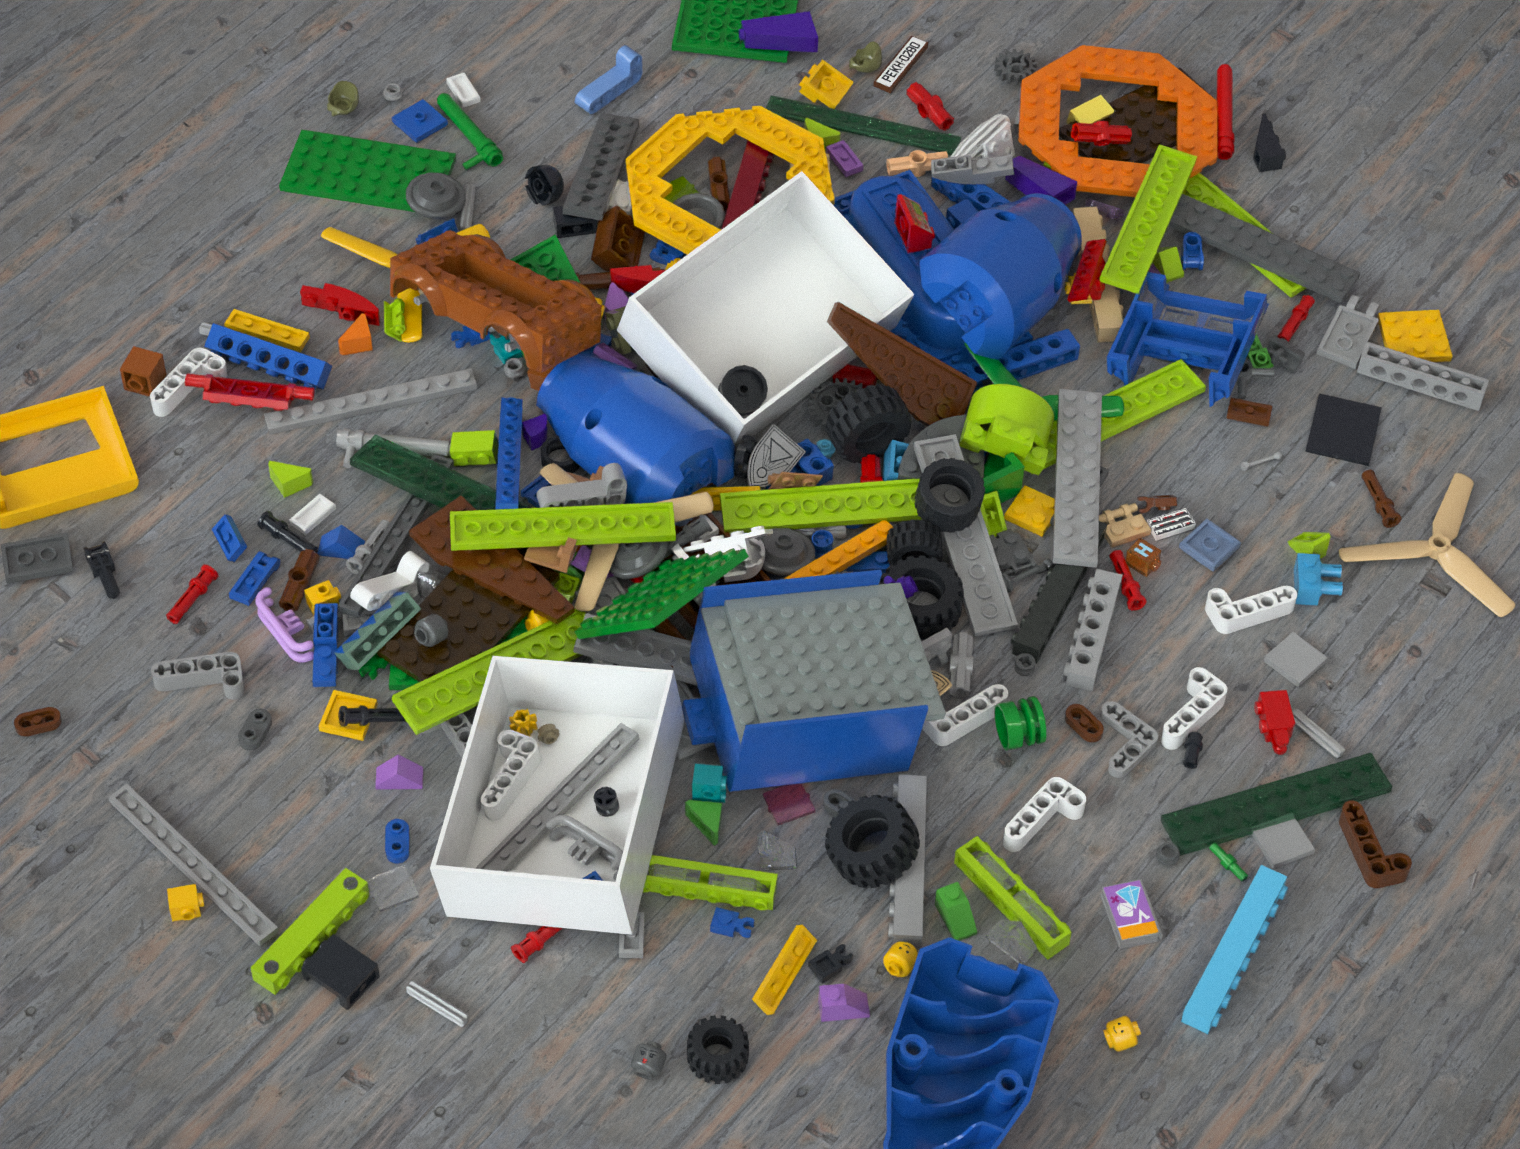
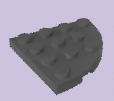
[897,415,985,480]

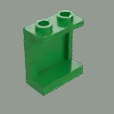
[983,452,1025,504]

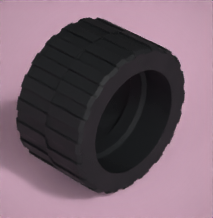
[914,458,985,533]

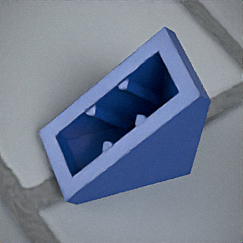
[317,525,365,559]

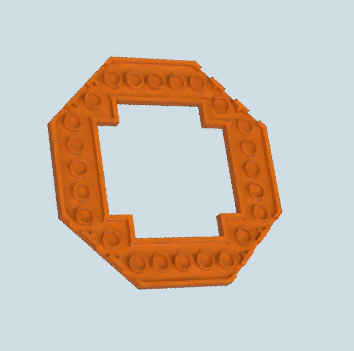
[1018,45,1217,197]

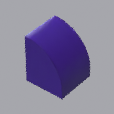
[522,414,548,451]

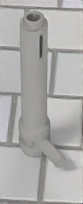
[336,428,451,468]

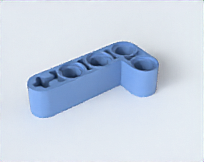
[575,45,642,114]

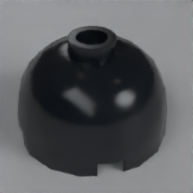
[525,165,564,206]

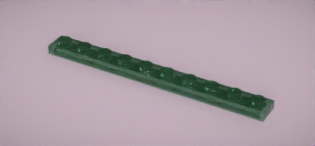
[766,95,961,155]

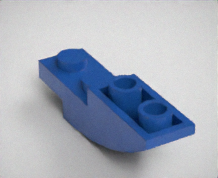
[312,603,338,687]

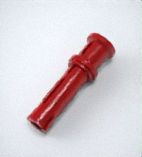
[1109,550,1147,611]
[166,564,219,624]
[511,926,562,963]

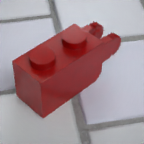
[1254,690,1295,755]

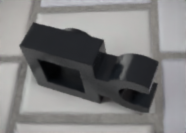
[808,944,853,983]

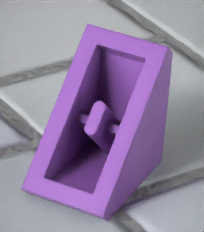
[376,754,423,790]

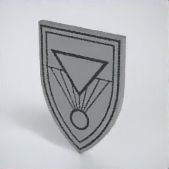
[747,424,806,487]

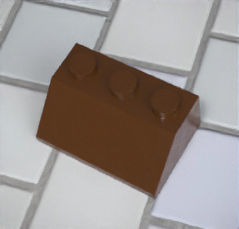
[591,205,645,272]

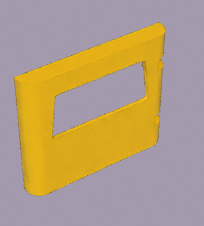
[0,386,139,529]

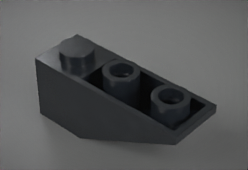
[1253,114,1286,172]

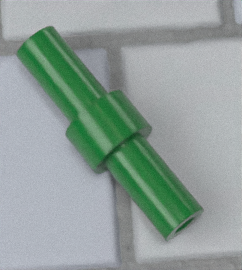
[1209,842,1248,882]

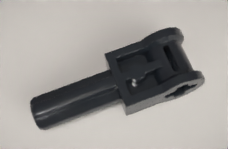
[83,541,120,599]

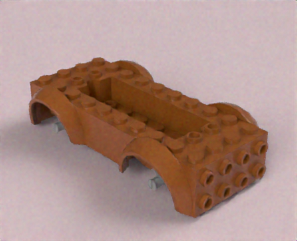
[390,230,602,373]

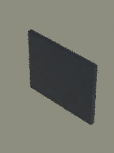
[1305,393,1382,466]

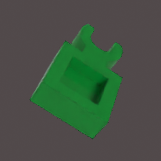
[359,652,389,680]

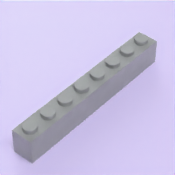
[888,774,927,949]

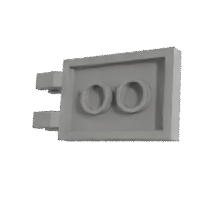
[1316,295,1379,369]

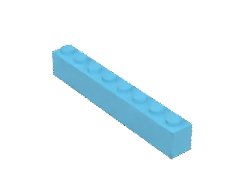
[1181,865,1288,1034]

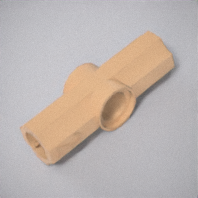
[886,150,948,177]

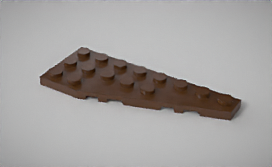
[827,302,977,427]
[409,495,575,624]

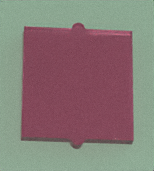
[763,784,815,826]

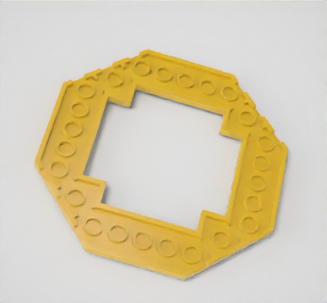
[625,106,835,255]

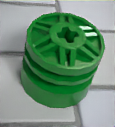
[994,696,1046,751]

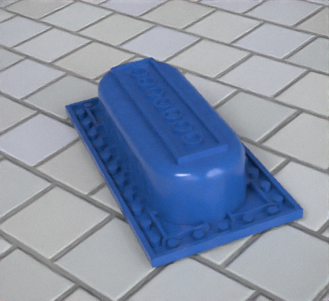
[833,170,1033,368]

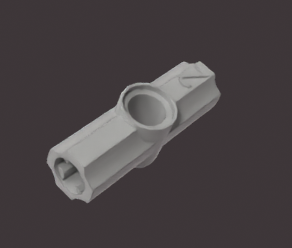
[949,632,973,699]

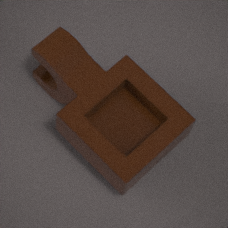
[1137,494,1177,513]

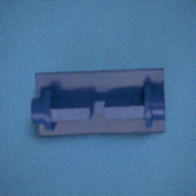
[416,218,458,245]

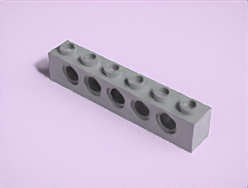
[1357,342,1489,411]
[1063,569,1122,691]

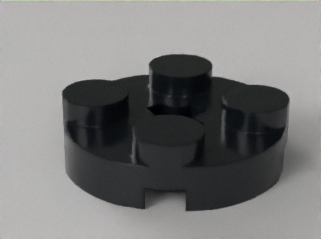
[734,435,759,479]

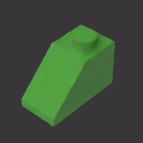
[935,882,977,941]

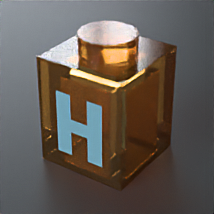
[1126,538,1161,577]

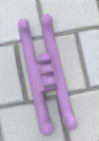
[255,587,314,663]

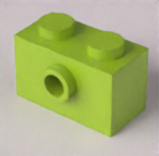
[450,430,498,466]

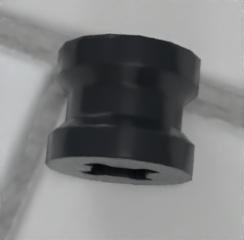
[593,787,619,817]

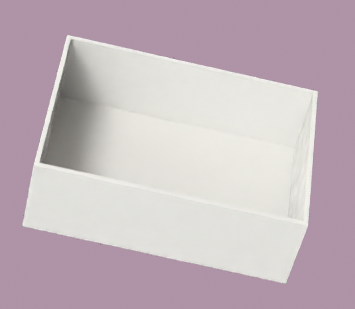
[617,171,914,449]
[430,656,685,935]

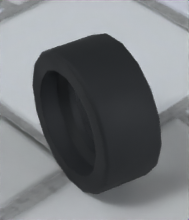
[541,435,580,473]

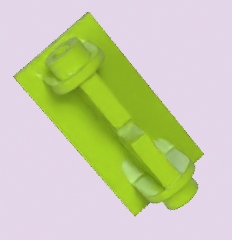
[384,298,406,342]

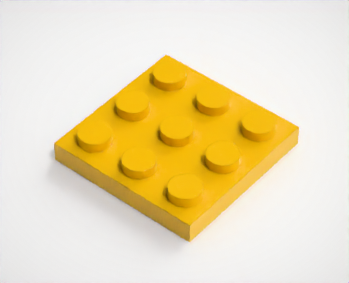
[1377,310,1452,362]

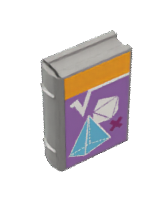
[1100,879,1163,950]

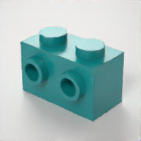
[692,764,727,803]

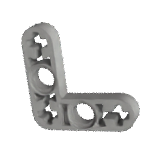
[1101,701,1158,778]

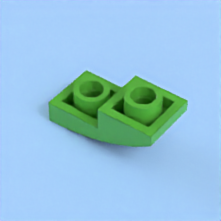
[1247,332,1274,368]

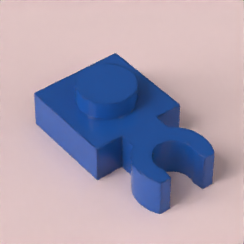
[451,326,490,348]
[710,907,754,938]

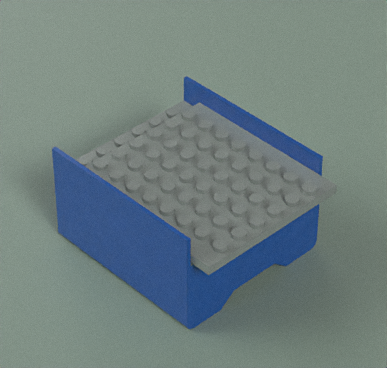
[682,570,946,792]

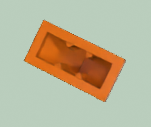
[338,313,373,355]

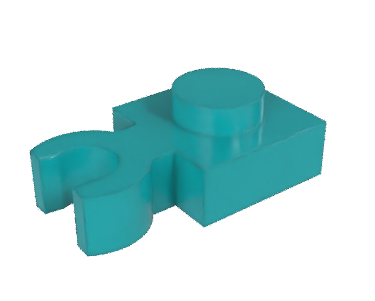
[490,334,523,365]

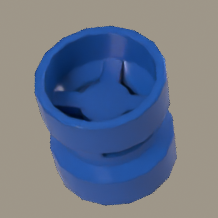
[811,530,833,559]

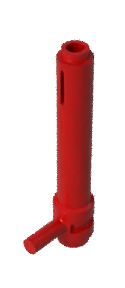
[1217,64,1235,160]

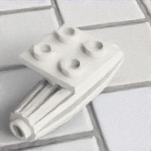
[951,114,1015,160]

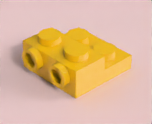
[799,59,854,110]

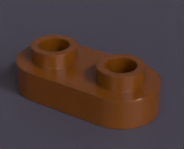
[1065,704,1104,743]
[14,707,62,737]

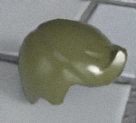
[849,41,882,73]
[327,81,359,117]

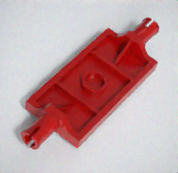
[185,373,315,411]

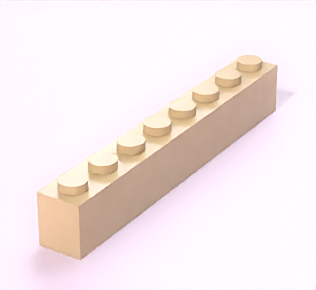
[1072,207,1124,343]

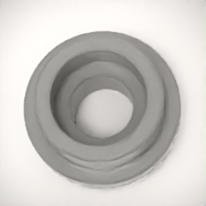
[383,83,403,101]
[504,358,525,378]

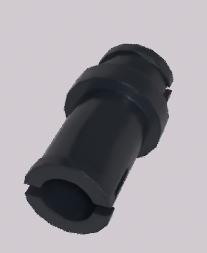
[1183,732,1203,769]

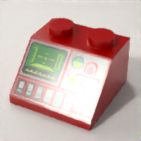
[894,194,935,253]

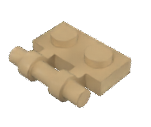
[1099,503,1151,548]

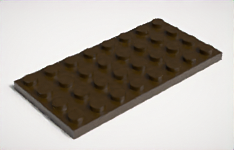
[1059,67,1215,163]
[377,548,560,682]

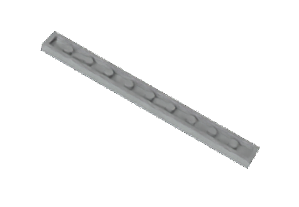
[264,368,477,435]
[475,723,640,872]
[108,784,279,947]

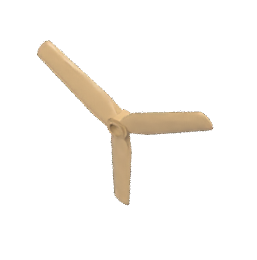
[540,463,713,611]
[1339,473,1516,617]

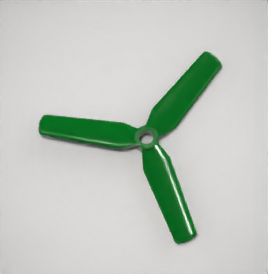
[964,343,1124,478]

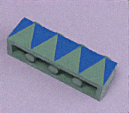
[334,592,421,670]

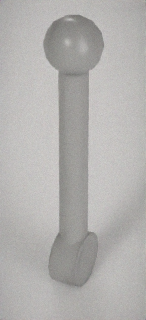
[1240,451,1282,471]

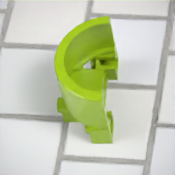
[959,384,1054,476]

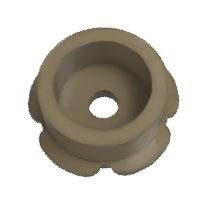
[537,724,560,744]

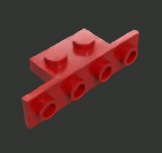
[1067,239,1107,302]

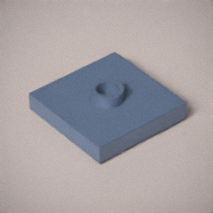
[1179,519,1241,572]

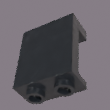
[301,934,380,1010]

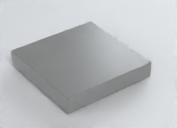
[1264,632,1328,687]
[1250,814,1315,869]

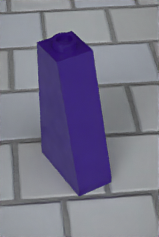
[738,11,818,52]
[1005,156,1077,205]

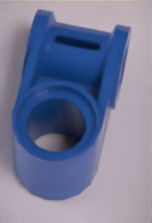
[1181,232,1204,271]

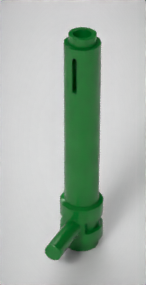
[437,93,503,171]

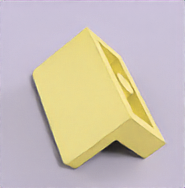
[1066,95,1114,124]

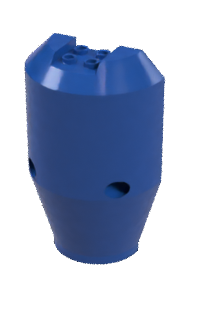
[919,193,1082,360]
[536,352,736,504]
[883,937,1059,1149]

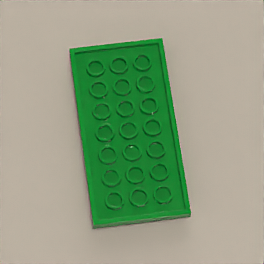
[279,129,456,212]

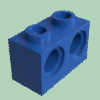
[796,438,834,486]

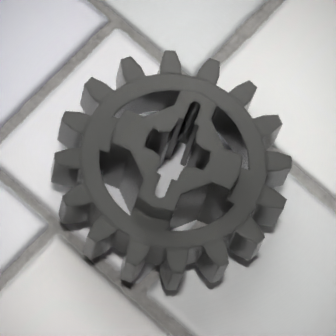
[994,49,1037,85]

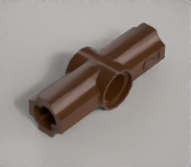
[708,157,730,212]
[279,549,320,611]

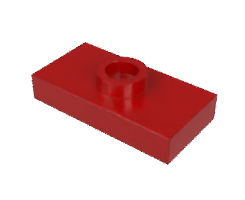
[833,364,878,388]

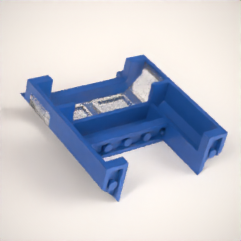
[1107,272,1269,407]

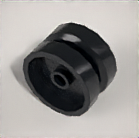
[718,365,768,418]

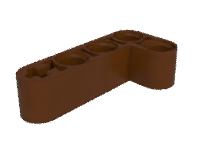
[1339,801,1412,888]

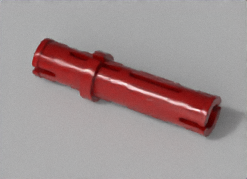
[1277,295,1315,342]

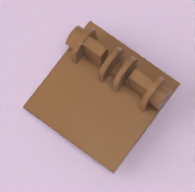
[768,472,823,490]

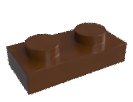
[1226,397,1272,427]

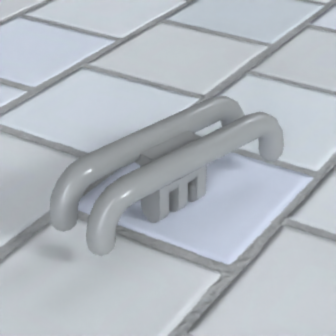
[546,815,623,881]

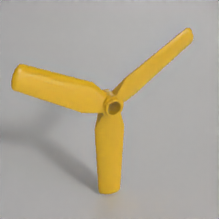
[321,224,490,343]

